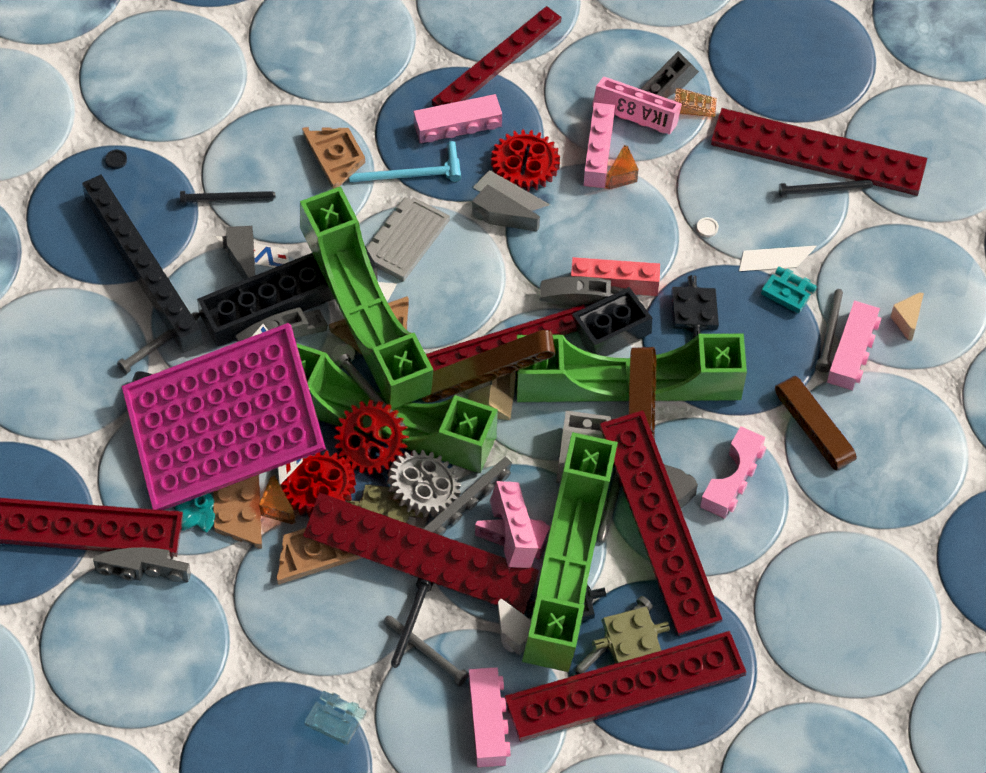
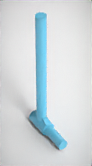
[349,141,461,182]

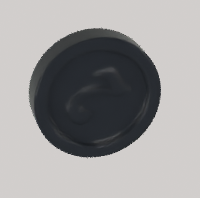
[105,149,127,169]

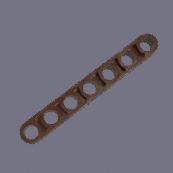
[422,330,555,402]

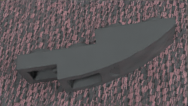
[539,277,625,307]
[235,308,328,342]
[93,547,191,582]

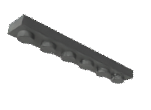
[423,456,512,536]

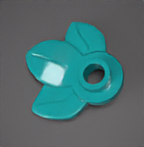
[175,493,215,533]

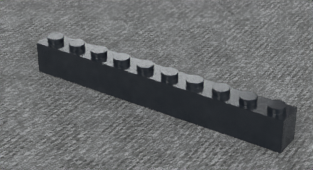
[82,174,203,353]

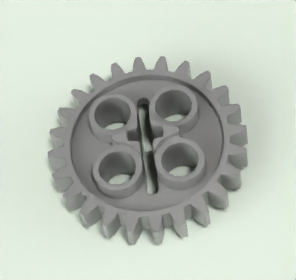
[387,450,461,518]

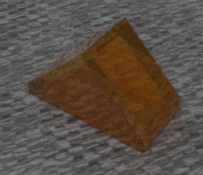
[605,145,639,190]
[259,475,296,524]

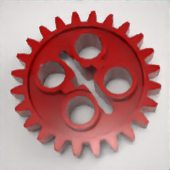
[491,129,560,192]
[334,400,409,474]
[281,450,356,518]

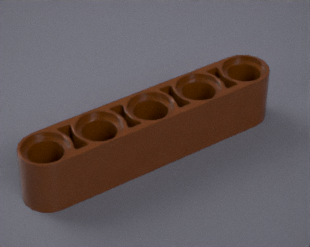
[629,347,656,439]
[775,376,857,470]

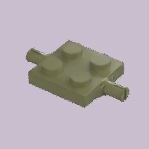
[346,484,424,523]
[592,607,670,664]

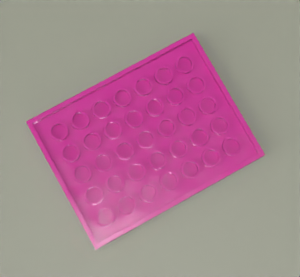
[122,323,326,510]

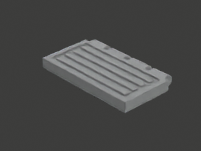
[366,197,450,282]

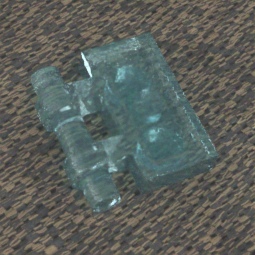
[305,691,367,746]

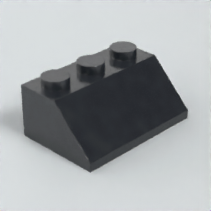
[572,287,653,356]

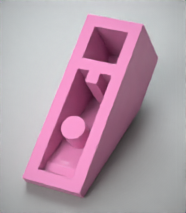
[475,518,551,559]

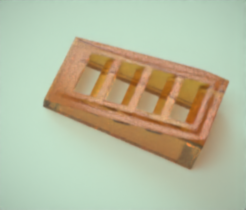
[674,88,717,117]

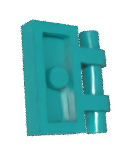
[761,266,817,314]

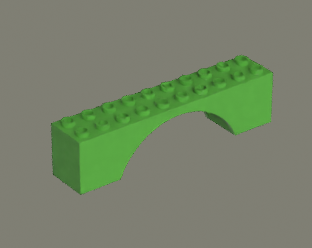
[300,186,433,409]
[516,333,747,402]
[296,343,498,474]
[522,432,618,672]

